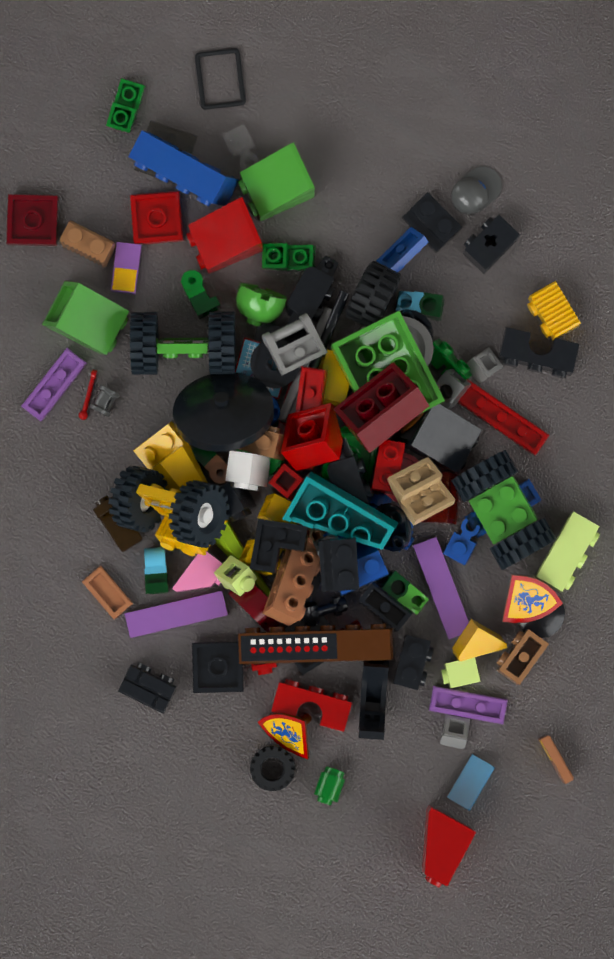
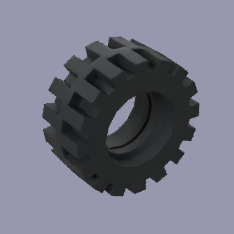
[250,746,295,791]

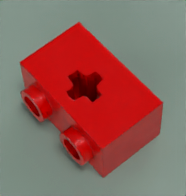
[372,440,405,495]

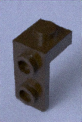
[93,495,142,552]

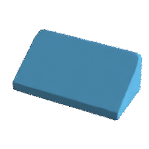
[447,754,495,811]

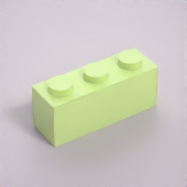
[534,511,600,593]

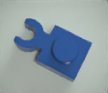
[443,518,482,565]

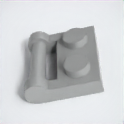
[262,313,327,376]

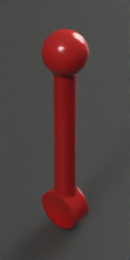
[79,369,98,420]

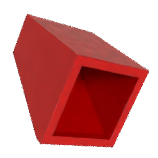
[186,197,263,274]
[422,805,476,888]

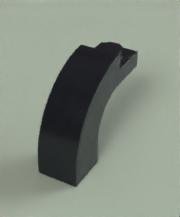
[358,660,389,740]

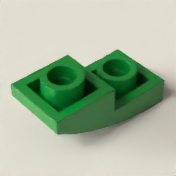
[106,78,146,133]
[262,243,315,271]

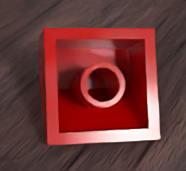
[281,403,343,471]

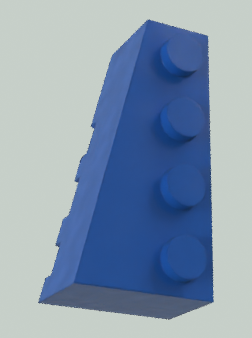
[128,130,239,206]

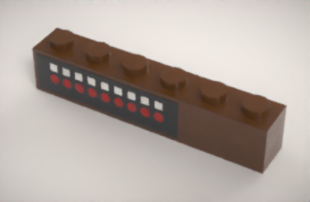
[238,624,393,664]

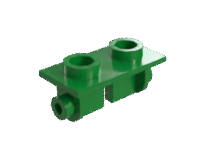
[430,339,472,380]

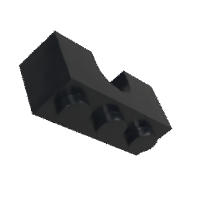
[498,327,579,378]

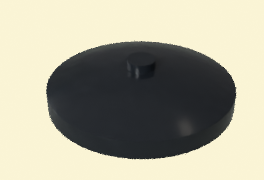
[173,372,274,452]

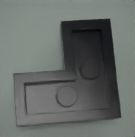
[250,519,309,573]

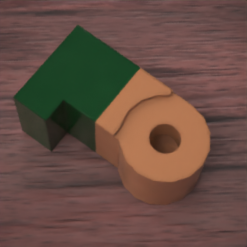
[192,448,228,485]

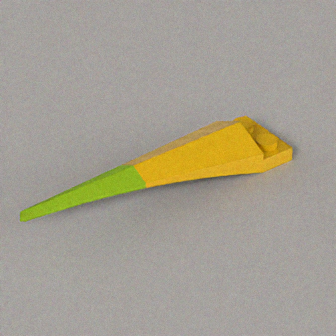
[133,421,270,597]

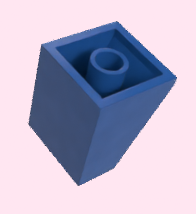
[339,542,389,597]

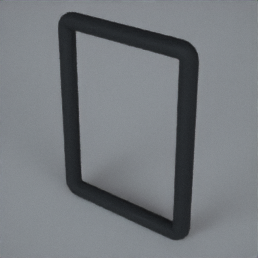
[195,48,246,110]

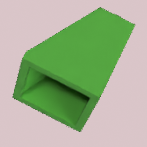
[237,142,315,221]
[42,281,129,355]

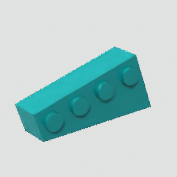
[282,472,398,550]

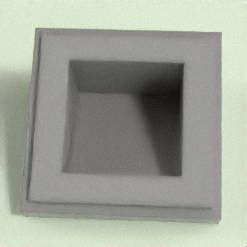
[467,347,503,384]
[440,714,470,749]

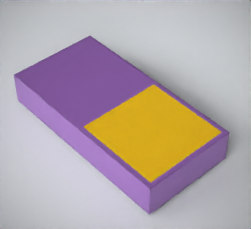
[111,242,142,295]

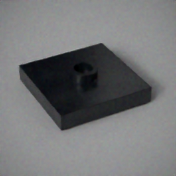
[192,642,244,693]

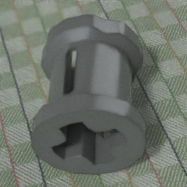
[89,385,120,417]

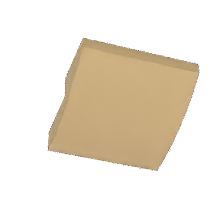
[387,457,455,526]

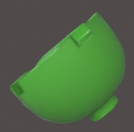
[236,283,287,326]

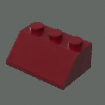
[334,362,429,453]

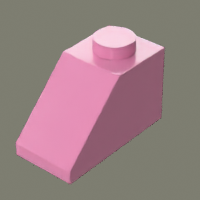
[172,551,227,593]

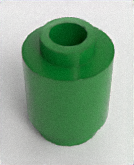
[314,766,345,806]

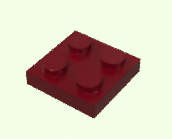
[6,194,59,246]

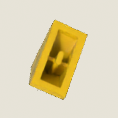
[452,619,507,661]

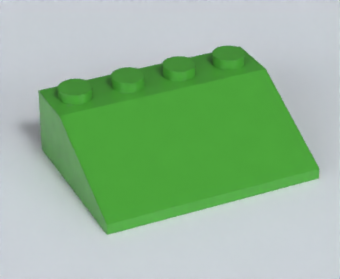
[331,311,445,415]

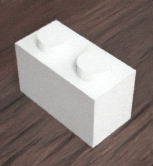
[225,451,271,491]

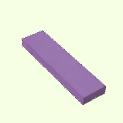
[413,537,469,640]
[125,591,228,638]

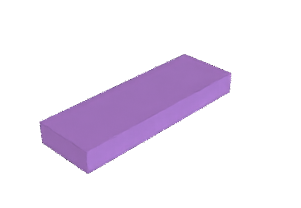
[21,348,87,422]
[429,686,508,724]

